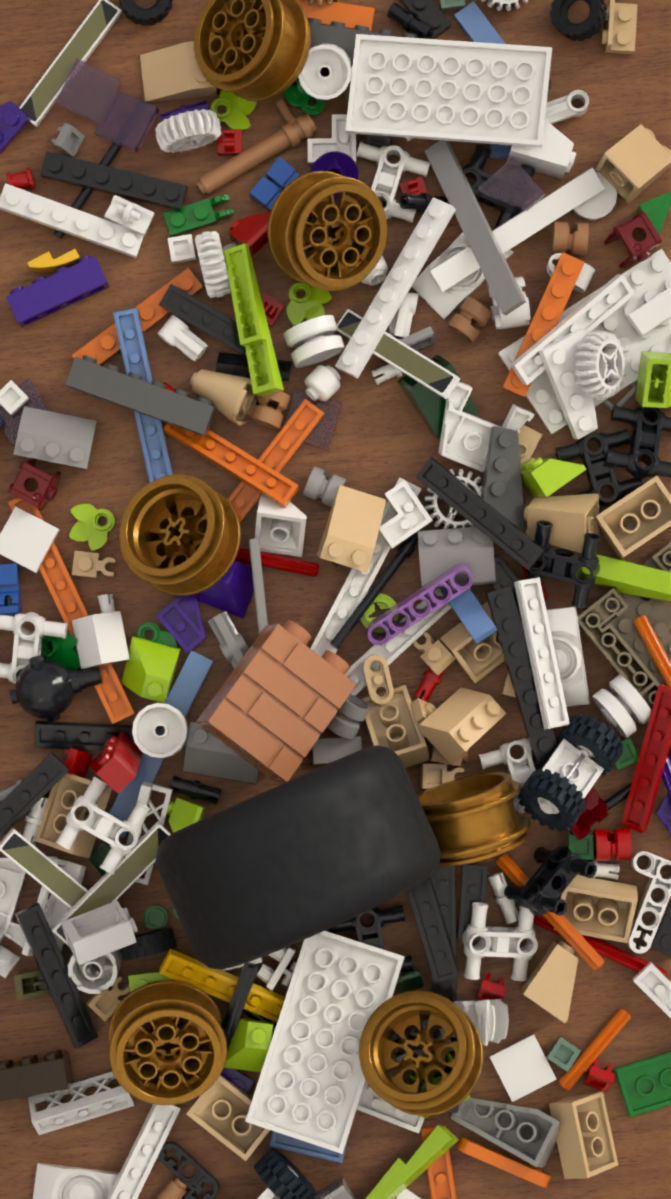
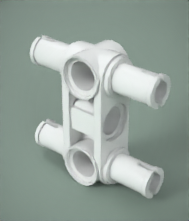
[356,142,430,223]
[0,612,68,684]
[479,738,536,814]
[56,776,151,875]
[462,902,538,982]

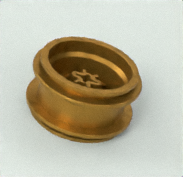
[194,0,311,101]
[267,171,387,291]
[119,474,241,596]
[417,772,531,867]
[108,980,227,1105]
[359,991,483,1116]

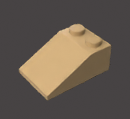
[140,41,217,103]
[317,485,386,573]
[362,684,430,768]
[186,1075,270,1161]

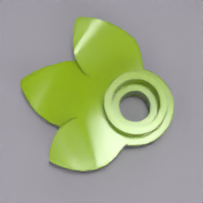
[210,90,257,130]
[286,282,332,326]
[69,504,115,551]

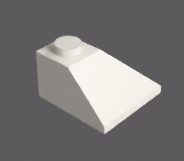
[255,494,307,557]

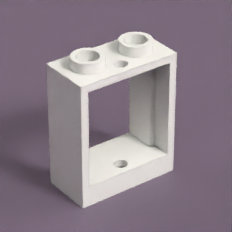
[60,900,138,965]

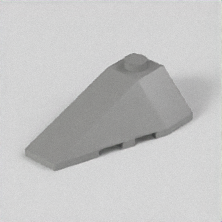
[450,1097,560,1168]

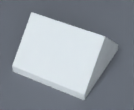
[72,611,130,669]

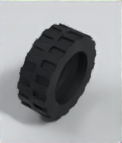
[119,0,173,26]
[550,0,607,41]
[121,928,177,961]

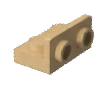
[601,0,638,54]

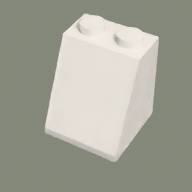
[506,120,576,179]

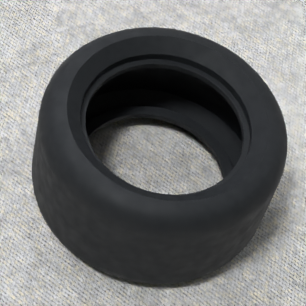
[156,745,441,970]

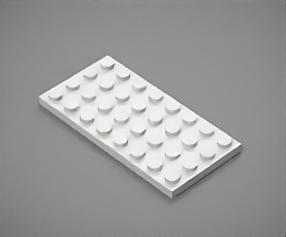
[345,34,552,148]
[498,249,671,435]
[245,931,405,1154]

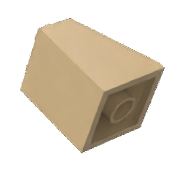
[595,124,671,204]
[524,494,599,553]
[519,940,578,1023]

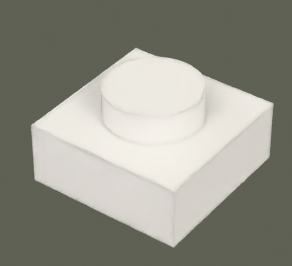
[168,234,196,264]
[0,380,29,415]

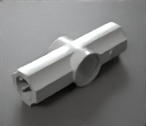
[208,611,249,668]

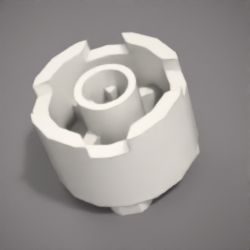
[488,276,531,330]
[68,949,122,994]

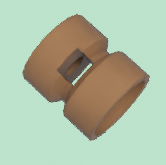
[551,221,589,255]
[447,297,493,344]
[250,391,291,430]

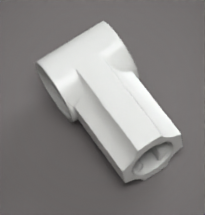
[545,90,589,124]
[388,292,419,340]
[157,315,208,362]

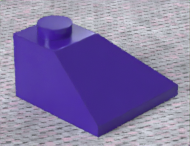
[198,561,254,618]

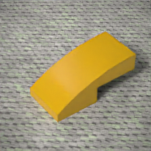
[27,249,80,273]

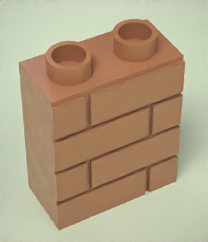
[196,620,356,782]

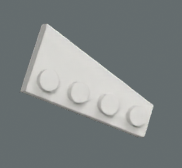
[538,328,598,440]

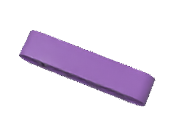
[368,564,473,645]

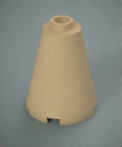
[190,369,258,426]

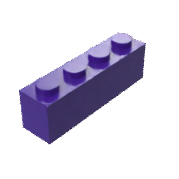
[6,256,109,328]

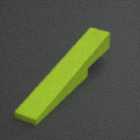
[224,243,284,397]
[581,554,671,601]
[366,1125,459,1199]

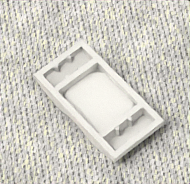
[411,233,514,320]
[546,606,590,707]
[33,1163,120,1199]

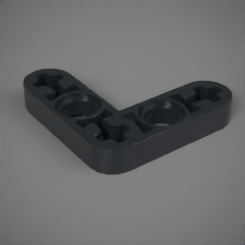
[159,1141,219,1199]

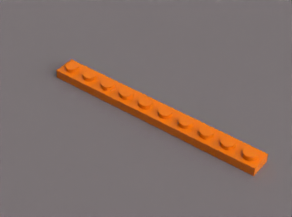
[8,498,135,724]

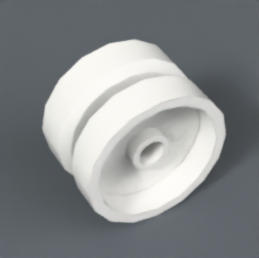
[298,43,353,100]
[283,315,345,368]
[592,674,652,738]
[132,703,189,758]

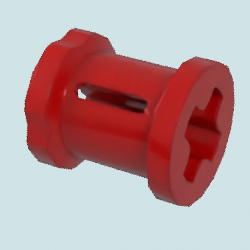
[6,167,36,190]

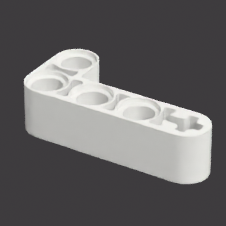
[626,851,671,954]

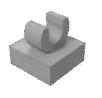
[51,123,85,157]

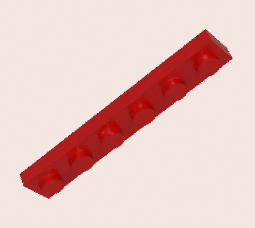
[620,684,671,833]

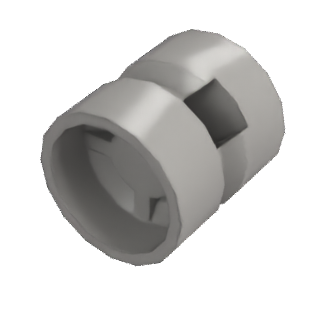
[303,466,347,507]
[327,694,370,739]

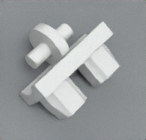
[104,195,155,236]
[257,946,296,991]

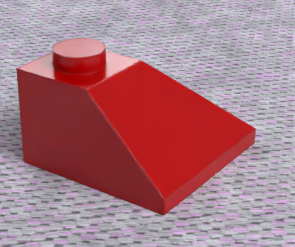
[229,212,270,258]

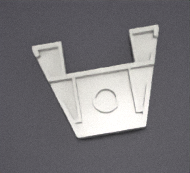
[438,381,535,472]
[0,856,59,948]

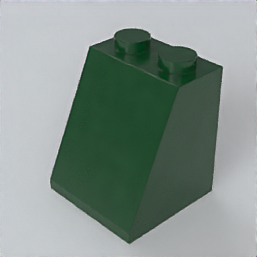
[397,355,479,439]

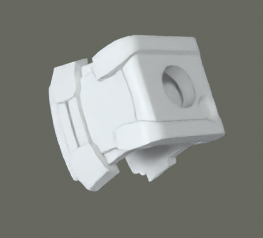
[452,999,509,1046]

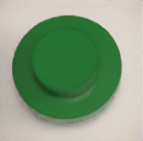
[143,905,168,930]

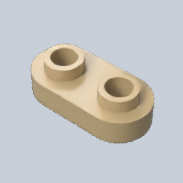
[363,655,394,704]

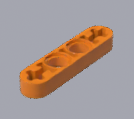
[457,1136,551,1188]

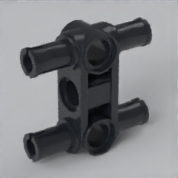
[453,145,535,230]
[604,405,671,479]
[555,429,643,506]
[526,520,601,608]
[504,846,597,916]
[331,905,414,973]

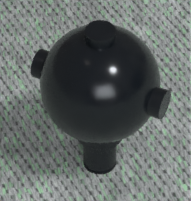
[9,656,103,722]

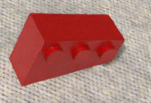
[88,732,143,794]

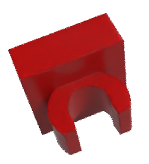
[218,129,242,156]
[399,176,429,199]
[261,293,285,328]
[63,748,92,778]
[476,973,507,1001]
[583,1059,615,1092]

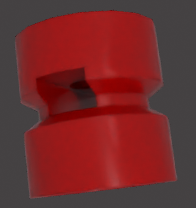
[593,828,632,861]

